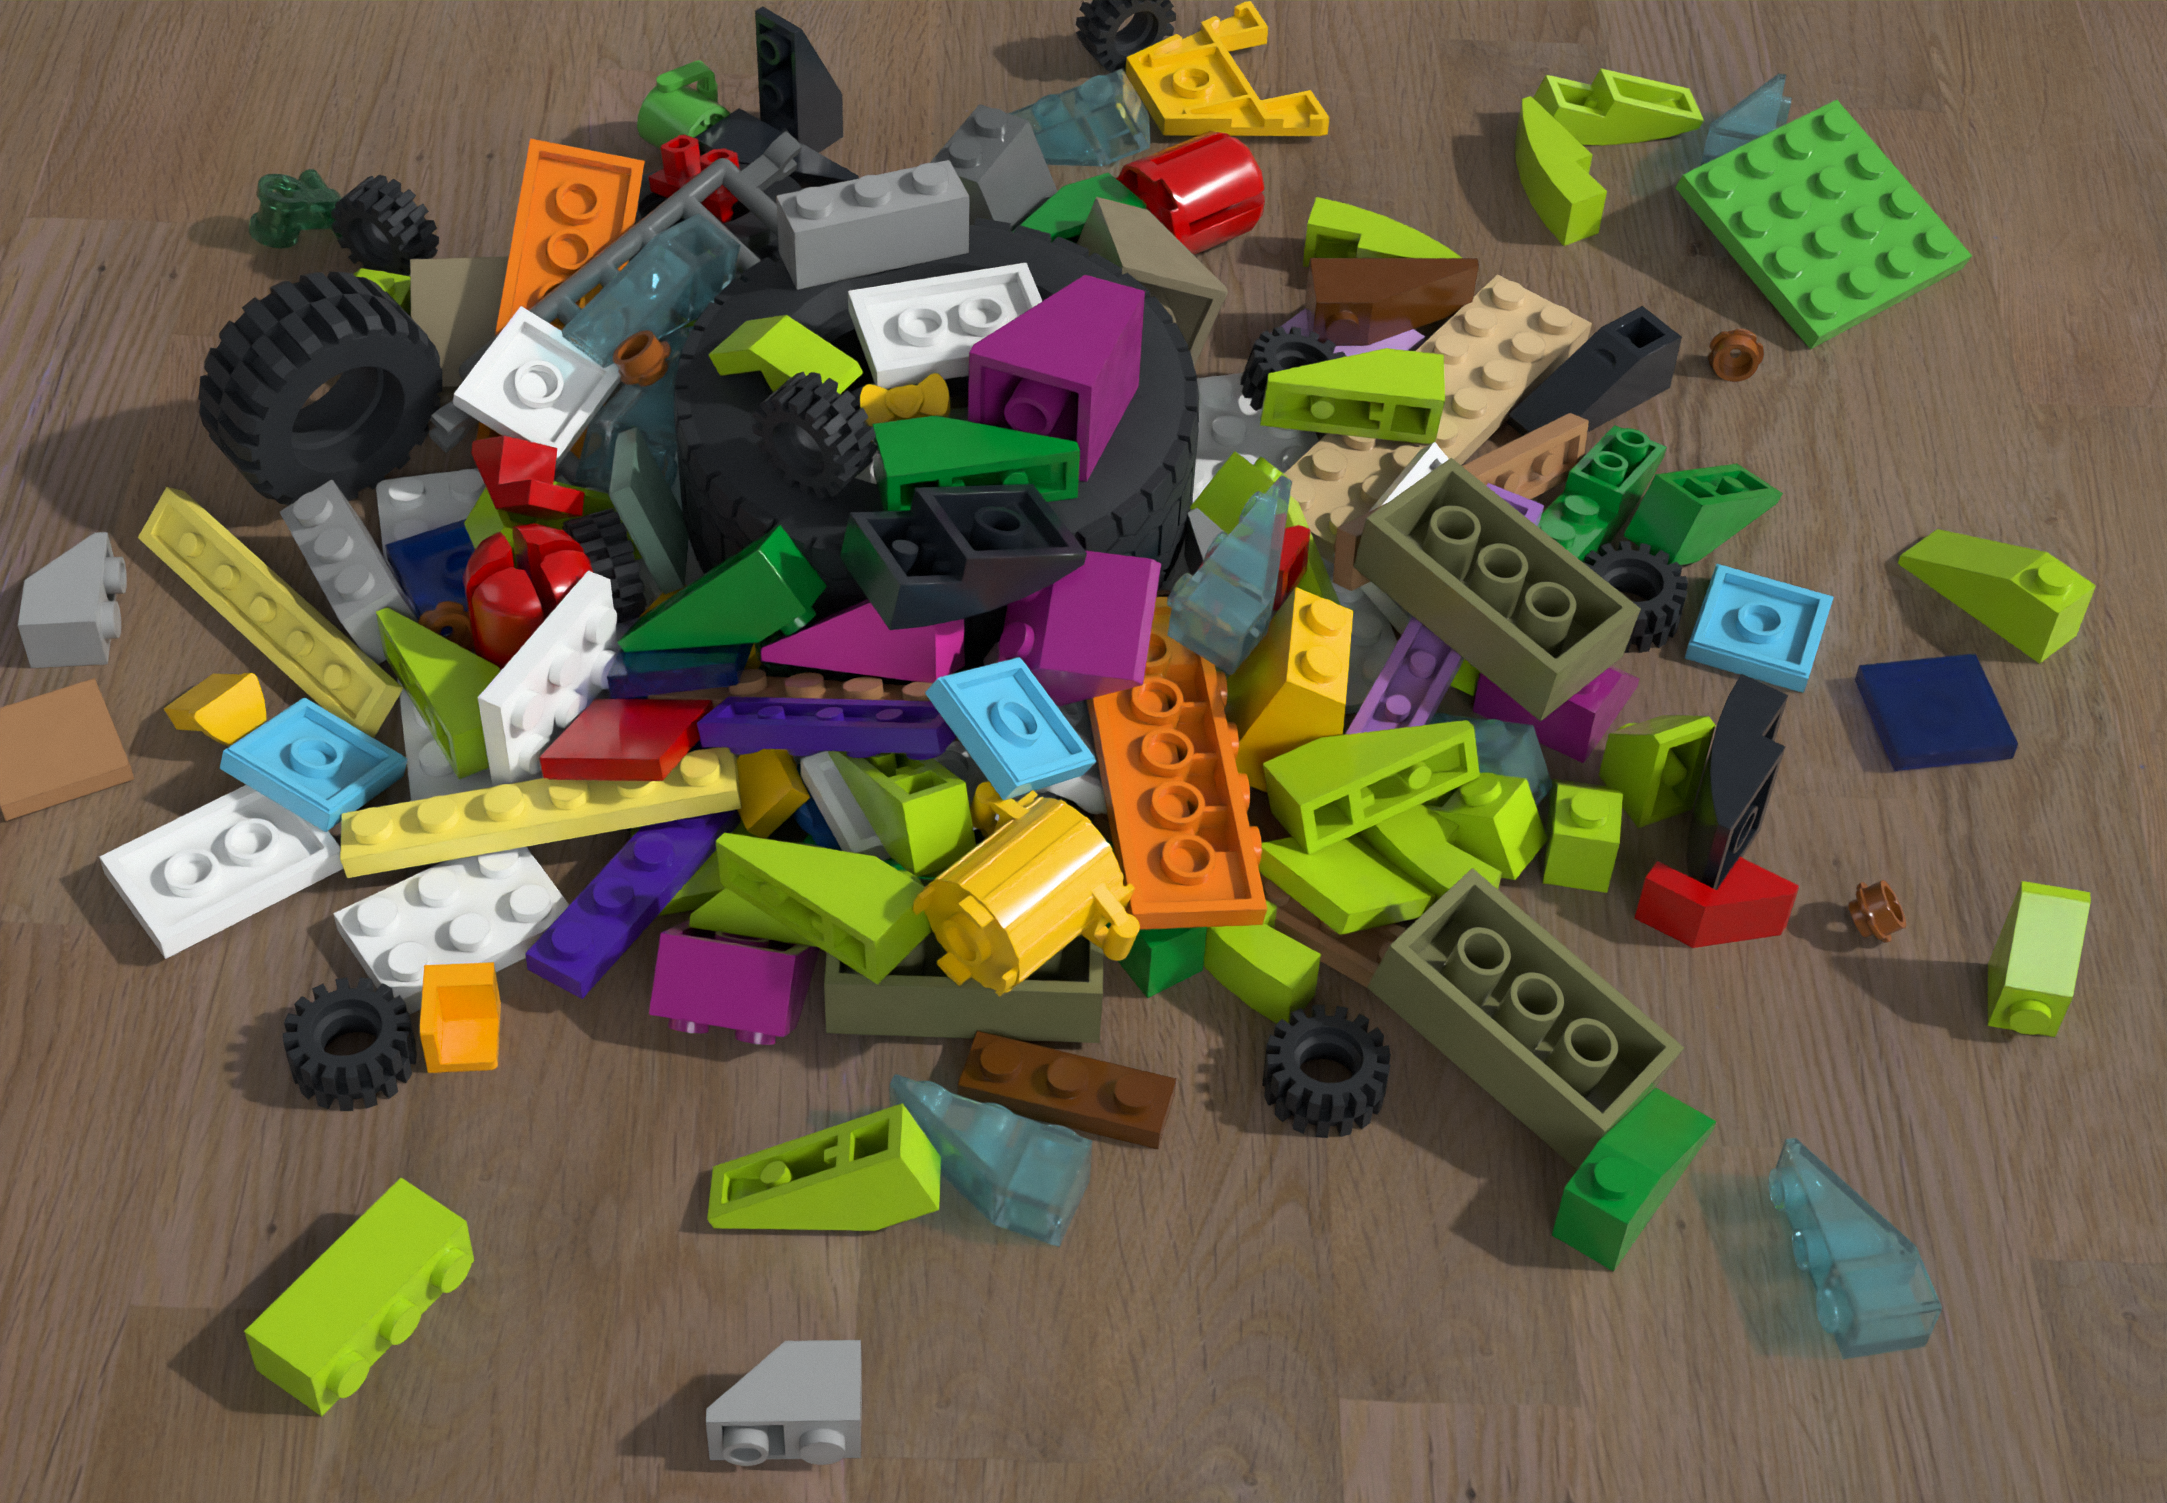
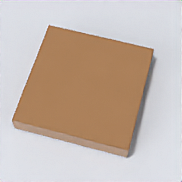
[0,678,134,821]

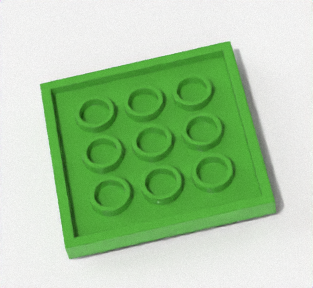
[1675,100,1972,350]

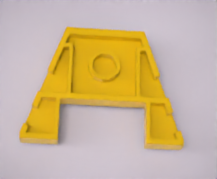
[1126,1,1330,136]

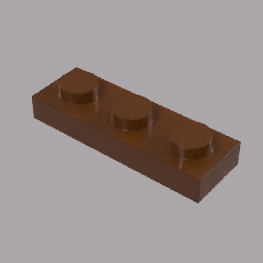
[957,1031,1177,1149]

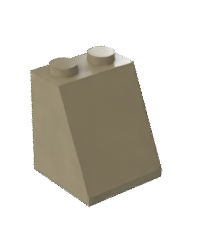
[1077,197,1228,366]
[410,256,509,409]

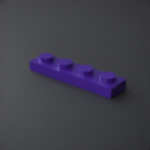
[697,696,957,760]
[525,809,741,999]

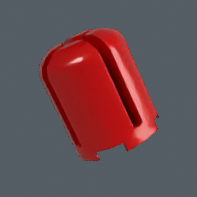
[1116,131,1265,255]
[463,523,593,670]

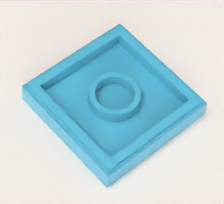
[1685,564,1834,693]
[925,657,1097,801]
[219,698,408,832]

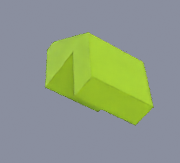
[708,315,863,394]

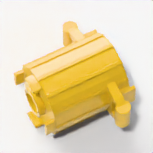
[912,782,1140,997]

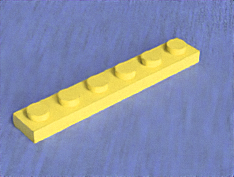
[138,487,403,738]
[340,747,742,878]

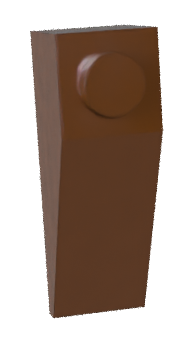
[1305,258,1479,346]

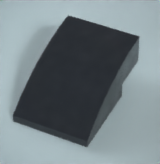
[840,484,1087,630]
[1687,674,1789,890]

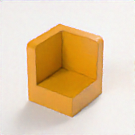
[420,962,501,1073]

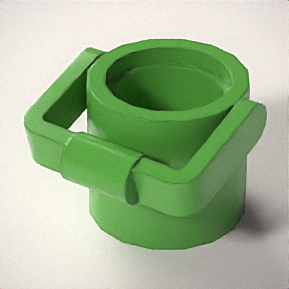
[637,60,730,150]

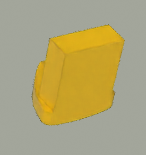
[163,673,267,747]
[736,749,810,839]

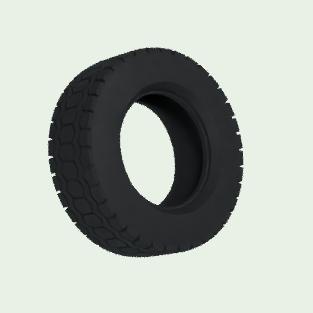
[673,218,1199,681]

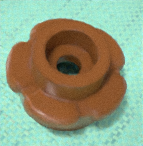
[1708,329,1764,382]
[613,330,671,387]
[417,601,474,652]
[1848,880,1906,943]

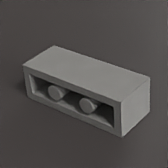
[776,160,969,290]
[279,480,419,665]

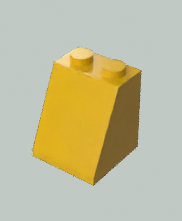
[1224,587,1353,793]

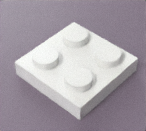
[453,306,621,468]

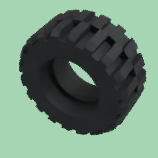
[198,272,443,506]

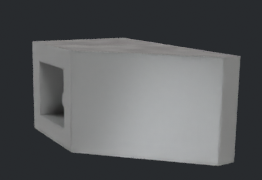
[18,532,127,668]
[706,1340,862,1466]

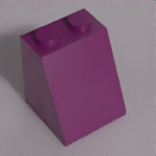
[968,275,1145,482]

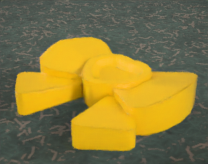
[860,373,951,443]

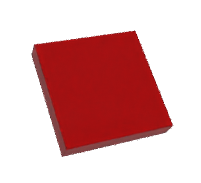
[539,699,714,781]

